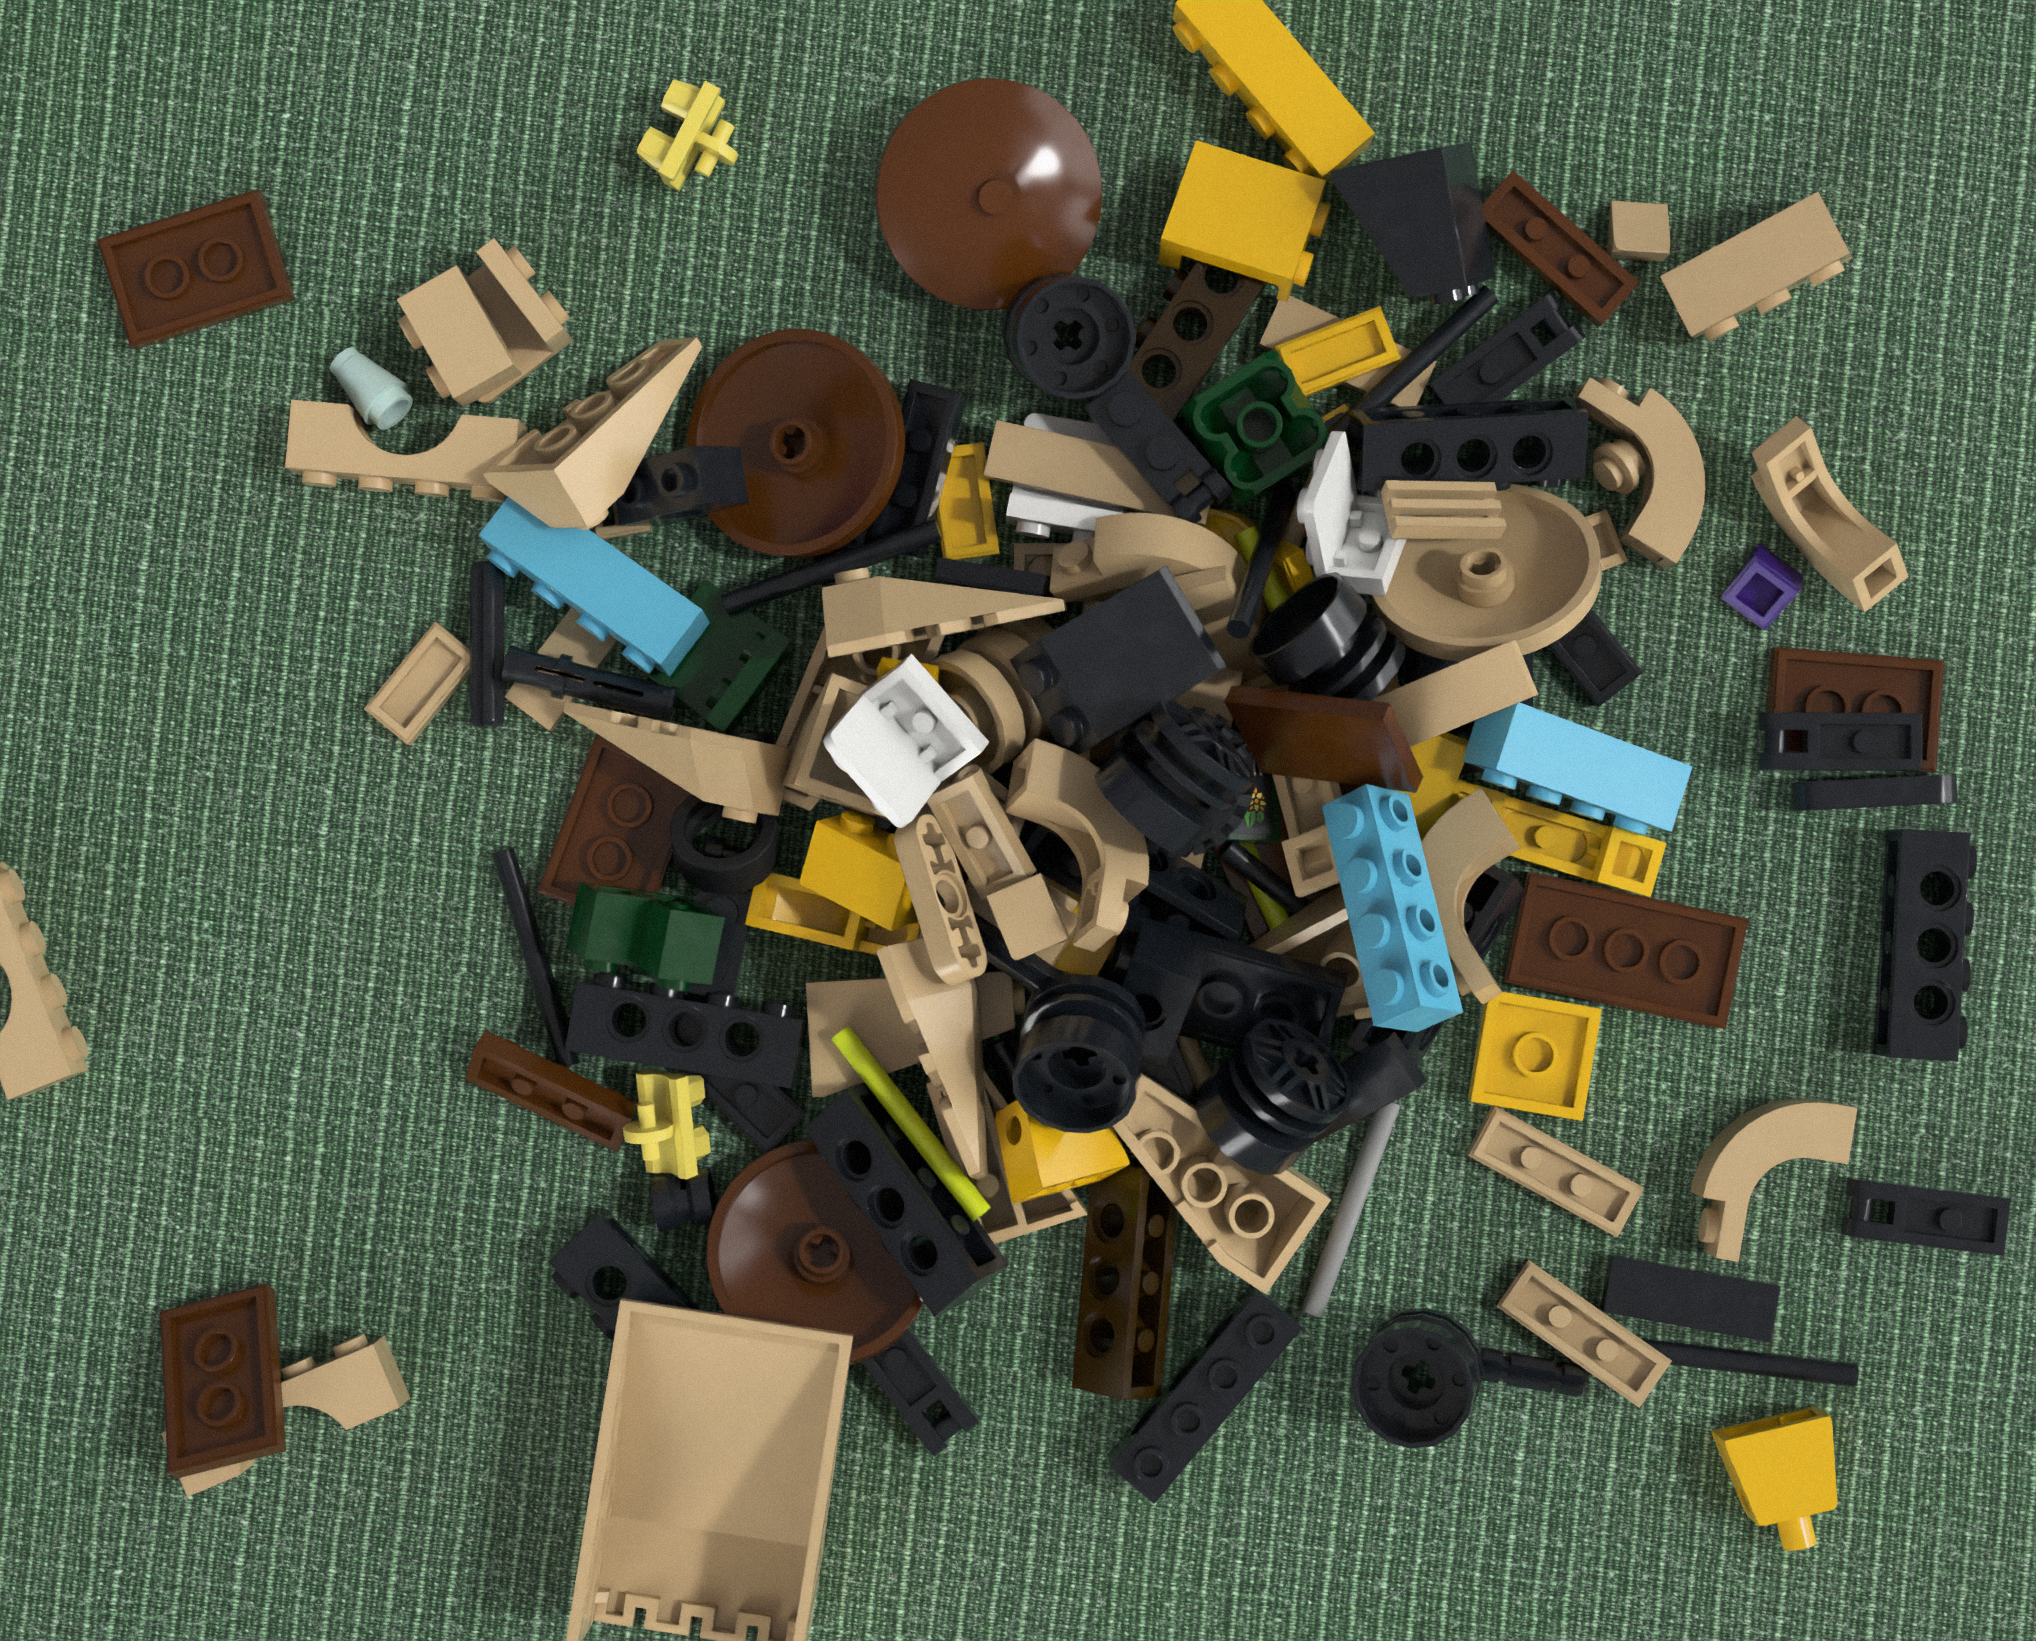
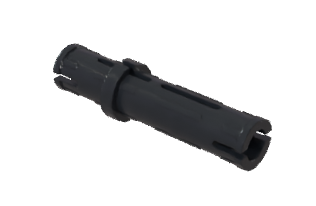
[502,645,678,722]

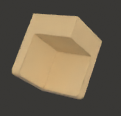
[986,873,1071,960]

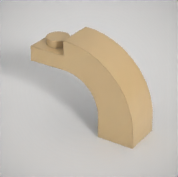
[1573,377,1705,569]
[1751,416,1908,613]
[1050,513,1248,602]
[1005,738,1149,952]
[1421,788,1520,1005]
[1690,1098,1857,1262]

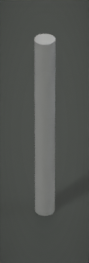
[1301,1102,1401,1318]

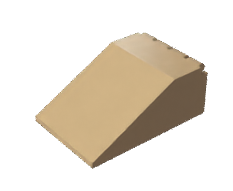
[566,1298,854,1641]

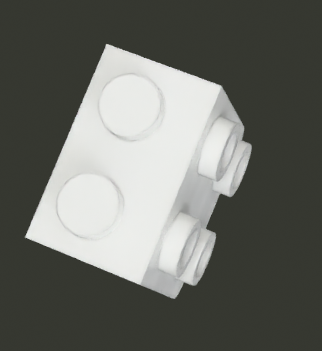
[1006,413,1123,542]
[1297,431,1415,596]
[823,653,989,828]

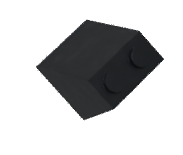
[1331,142,1495,305]
[1009,565,1227,755]

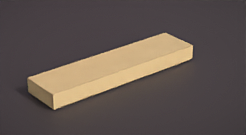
[984,420,1218,527]

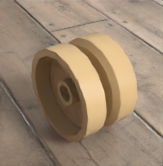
[927,627,1051,775]

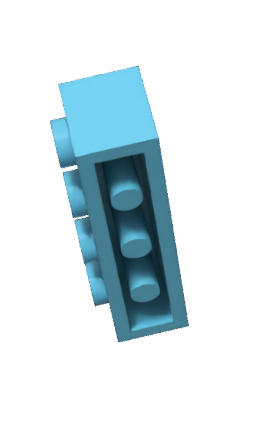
[479,497,710,677]
[1462,702,1693,836]
[1322,784,1463,1032]

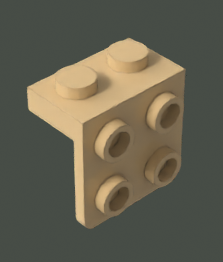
[468,238,574,404]

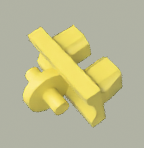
[637,79,739,191]
[623,1069,711,1180]

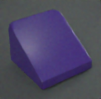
[1720,544,1804,631]

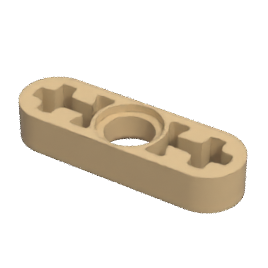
[894,814,987,986]

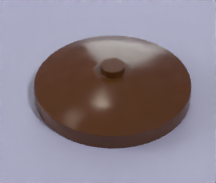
[875,78,1102,310]
[686,329,905,558]
[707,1139,924,1366]

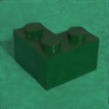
[566,881,725,991]

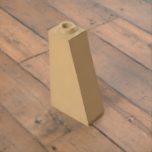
[806,970,1025,1097]

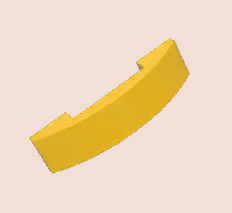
[1444,779,1667,897]

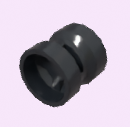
[651,1167,717,1232]

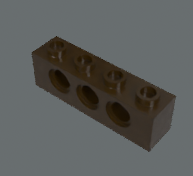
[1123,261,1268,423]
[1072,1160,1177,1400]

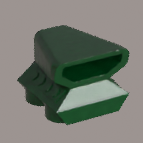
[1177,349,1330,507]

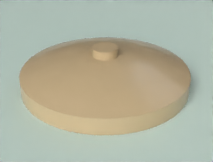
[1371,484,1602,662]

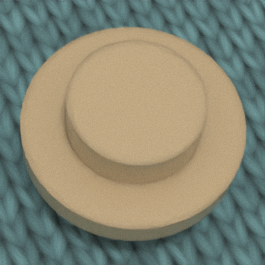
[1593,439,1646,494]

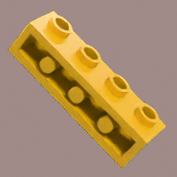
[1172,0,1375,182]

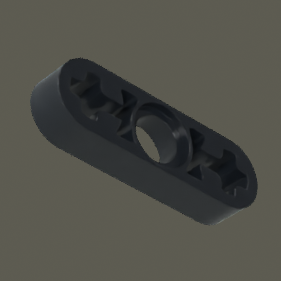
[1791,774,1958,811]

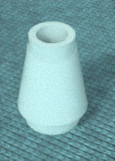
[330,347,413,430]

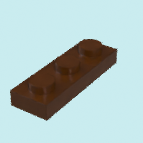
[1482,170,1640,328]
[465,1030,638,1153]

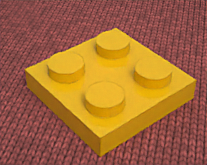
[1467,991,1602,1121]

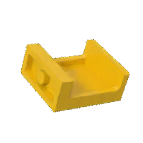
[1158,140,1331,302]

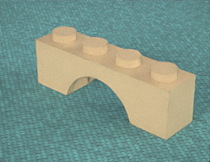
[285,399,528,502]
[0,862,89,1100]
[161,1333,410,1497]

